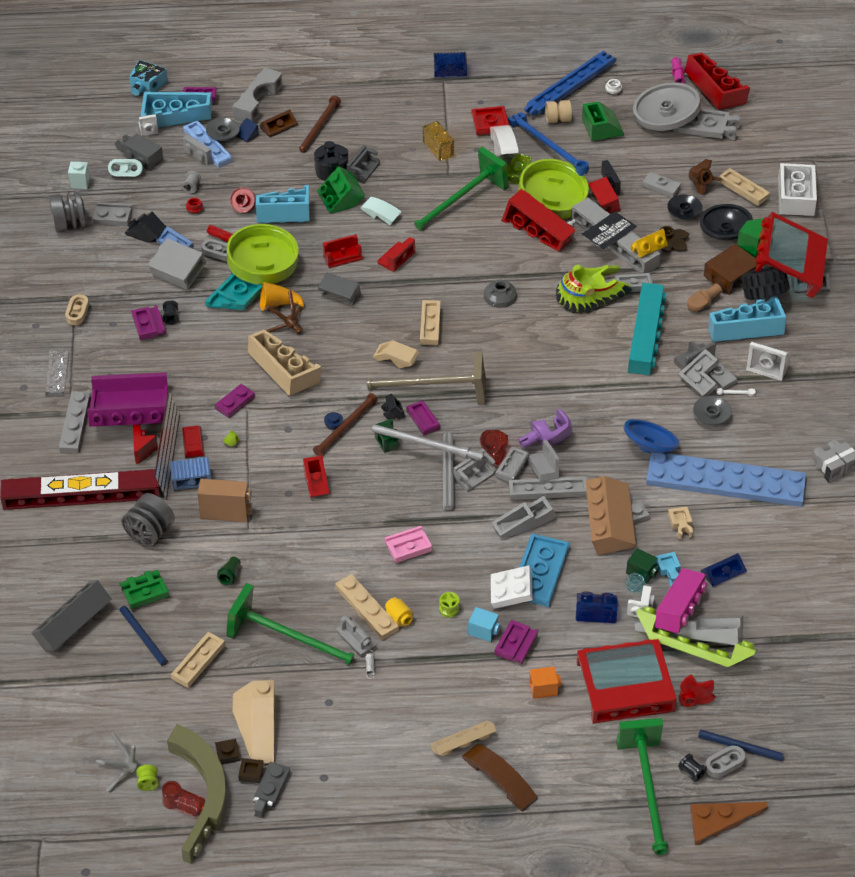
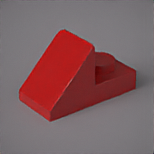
[133,424,158,464]
[303,455,329,497]

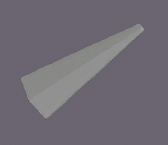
[635,616,743,645]

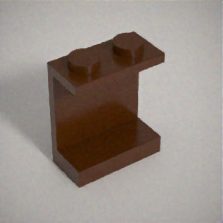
[703,244,757,295]

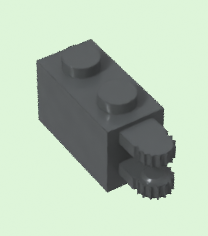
[115,133,164,171]

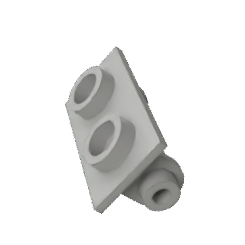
[336,615,377,656]

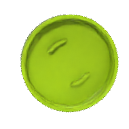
[518,159,589,220]
[227,224,299,285]

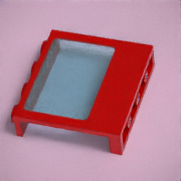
[755,212,828,298]
[576,639,677,724]

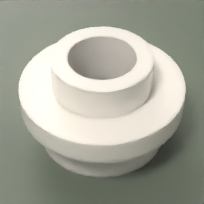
[605,79,622,94]

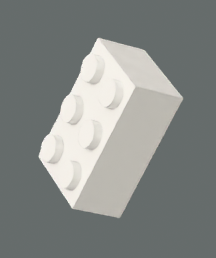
[778,163,817,216]

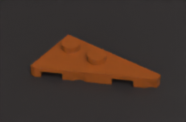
[690,802,768,845]

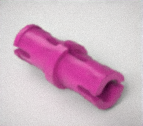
[671,57,685,84]

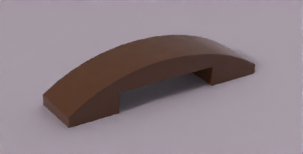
[462,744,538,811]

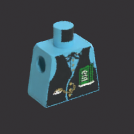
[129,60,168,96]

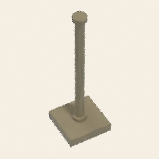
[367,351,486,405]

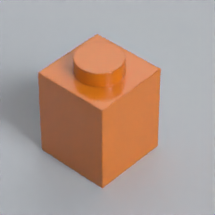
[529,666,561,699]

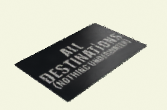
[582,212,637,250]

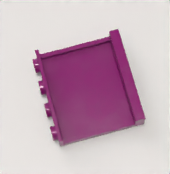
[87,372,168,427]

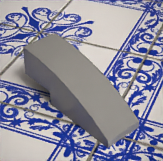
[491,496,557,538]

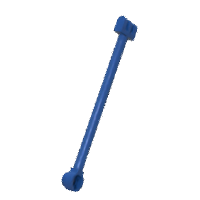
[508,112,589,176]

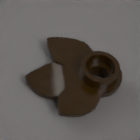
[660,226,690,252]

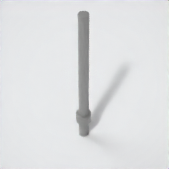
[372,424,484,461]

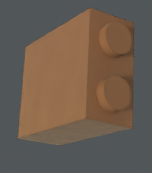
[197,479,253,522]

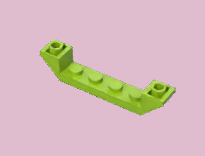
[636,606,758,667]

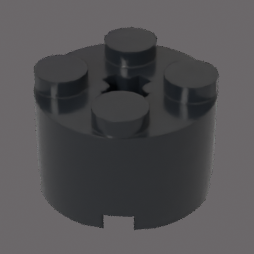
[314,141,349,181]

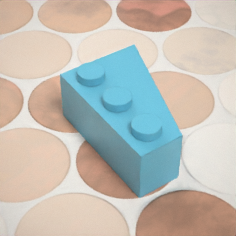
[256,185,310,223]

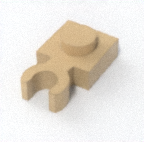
[668,506,693,539]

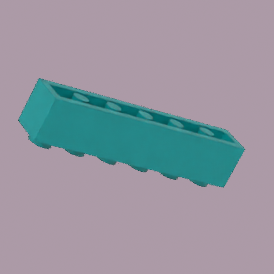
[628,282,667,375]

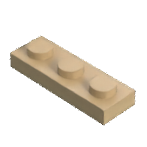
[718,168,770,206]
[420,300,441,345]
[171,632,225,688]
[430,721,496,756]

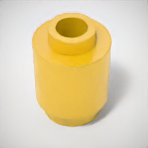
[385,597,414,627]

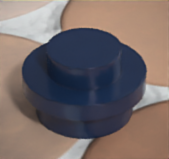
[324,412,343,430]

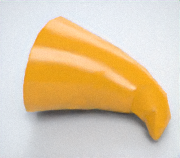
[260,282,304,311]

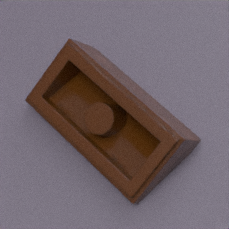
[259,110,298,137]

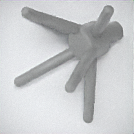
[96,732,143,792]

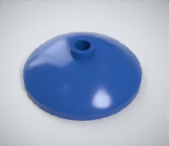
[623,419,679,453]

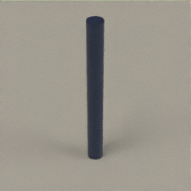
[119,606,168,666]
[698,729,784,762]

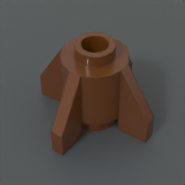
[688,159,722,194]

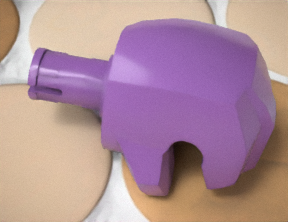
[518,409,572,449]

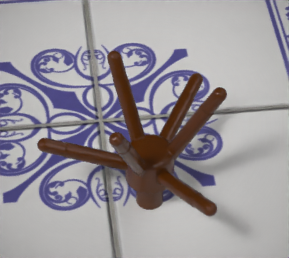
[266,290,303,334]

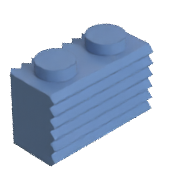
[170,457,211,490]

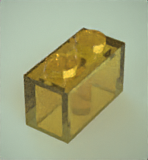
[423,121,454,161]

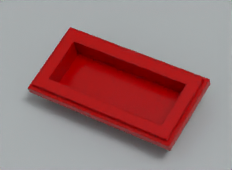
[182,425,204,458]

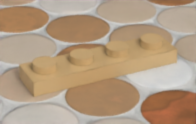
[335,574,399,640]

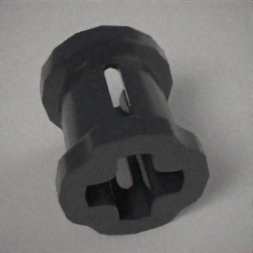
[162,300,179,325]
[678,753,707,782]

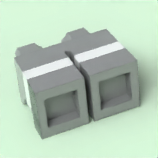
[813,439,855,483]

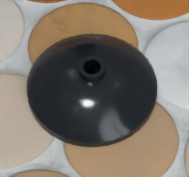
[700,204,753,241]

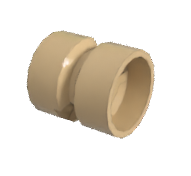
[545,100,572,124]

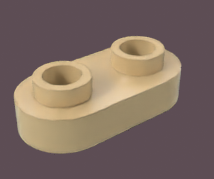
[65,294,89,325]

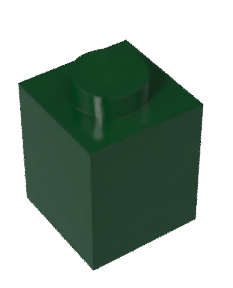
[626,548,659,584]

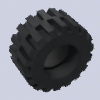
[741,266,790,300]

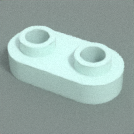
[108,159,143,177]

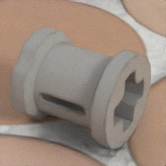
[181,171,201,194]

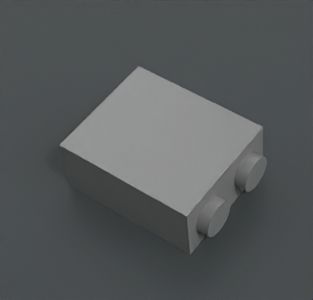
[148,238,206,290]

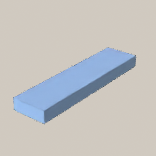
[183,120,233,168]

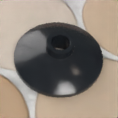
[667,194,702,220]

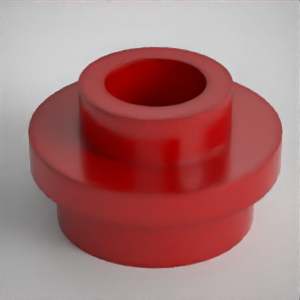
[186,197,203,213]

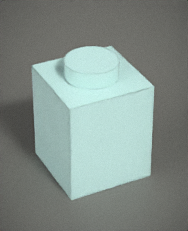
[68,162,90,189]

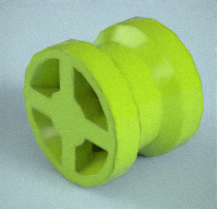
[439,592,460,618]
[136,765,159,791]

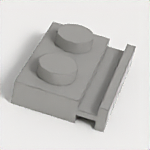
[93,202,132,226]

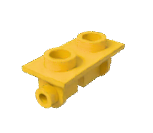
[630,229,668,258]

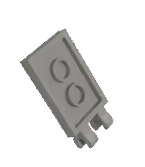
[673,108,740,140]

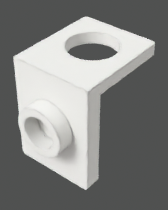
[139,115,158,136]

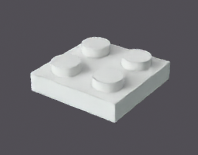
[491,566,533,609]

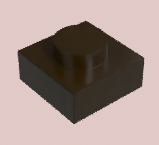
[215,738,240,764]
[238,758,264,783]

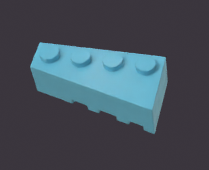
[141,92,213,128]
[708,296,786,342]

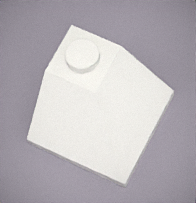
[746,342,791,381]

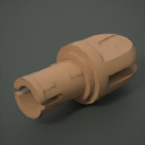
[687,283,722,312]

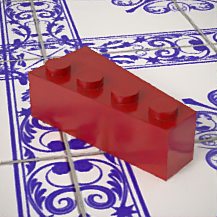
[685,52,750,110]
[501,188,576,252]

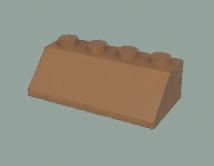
[585,476,636,555]

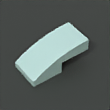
[361,197,401,225]

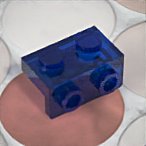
[576,591,618,623]

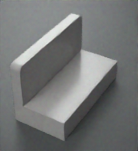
[528,440,559,481]

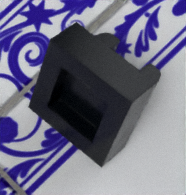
[381,393,405,420]

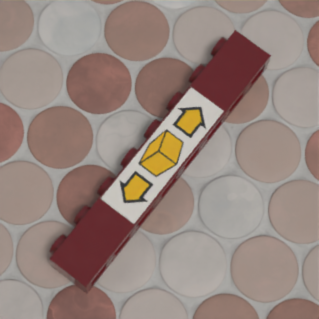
[0,469,160,510]

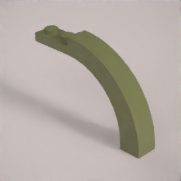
[167,724,227,864]

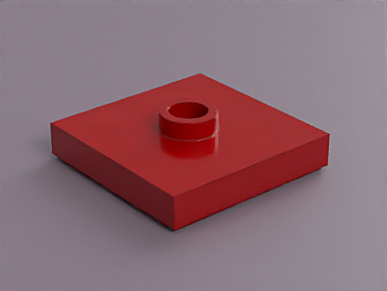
[471,106,509,135]

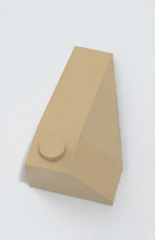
[233,680,275,766]

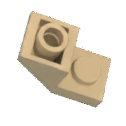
[373,340,419,369]

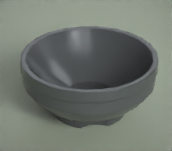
[484,279,517,308]

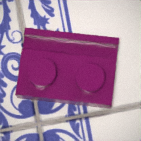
[131,305,166,340]
[494,620,538,665]

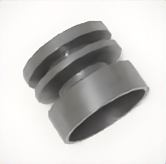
[49,190,86,231]
[121,493,175,547]

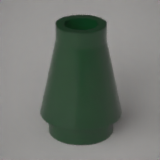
[217,556,241,585]

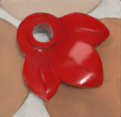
[678,674,716,707]

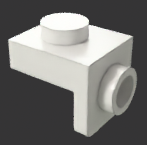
[627,586,654,617]

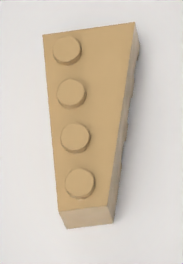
[248,330,322,396]

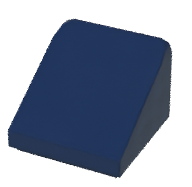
[237,118,259,142]

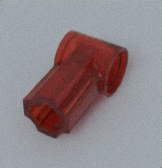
[162,781,205,817]

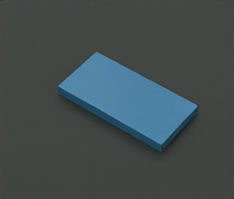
[519,534,570,607]

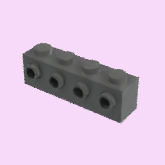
[31,580,112,652]

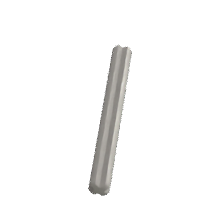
[443,433,454,510]

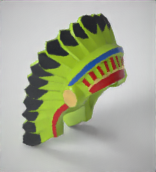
[556,264,632,314]

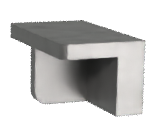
[674,341,716,370]

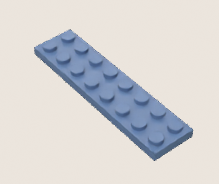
[646,452,806,507]

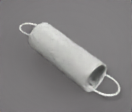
[366,650,375,679]

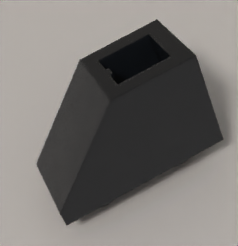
[125,211,166,243]

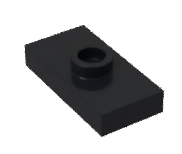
[601,160,621,195]

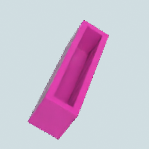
[655,568,707,634]

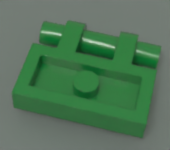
[119,570,169,609]

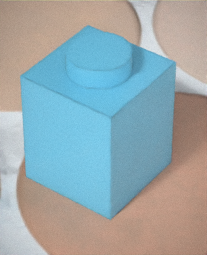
[468,607,501,642]

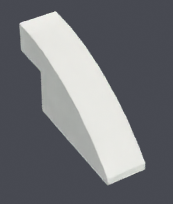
[490,125,519,159]

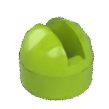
[222,430,239,447]

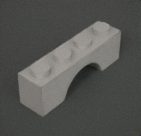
[232,68,283,122]

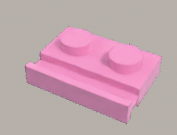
[384,526,432,563]

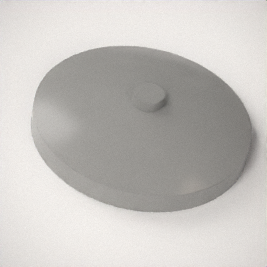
[633,83,701,131]

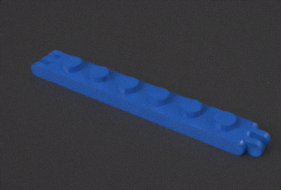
[524,51,617,116]

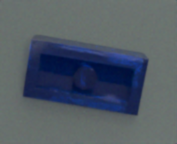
[700,553,747,587]

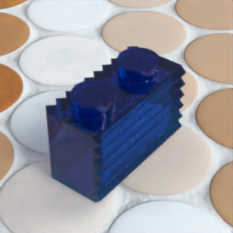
[434,52,467,77]

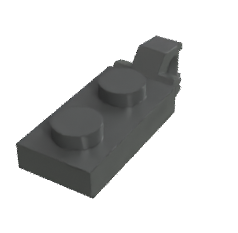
[253,762,291,818]

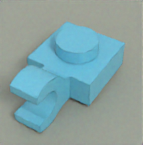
[655,552,681,587]

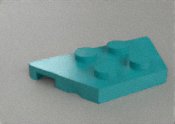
[205,273,262,310]

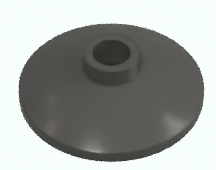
[206,118,240,141]
[693,396,731,425]

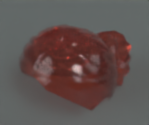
[479,430,508,465]

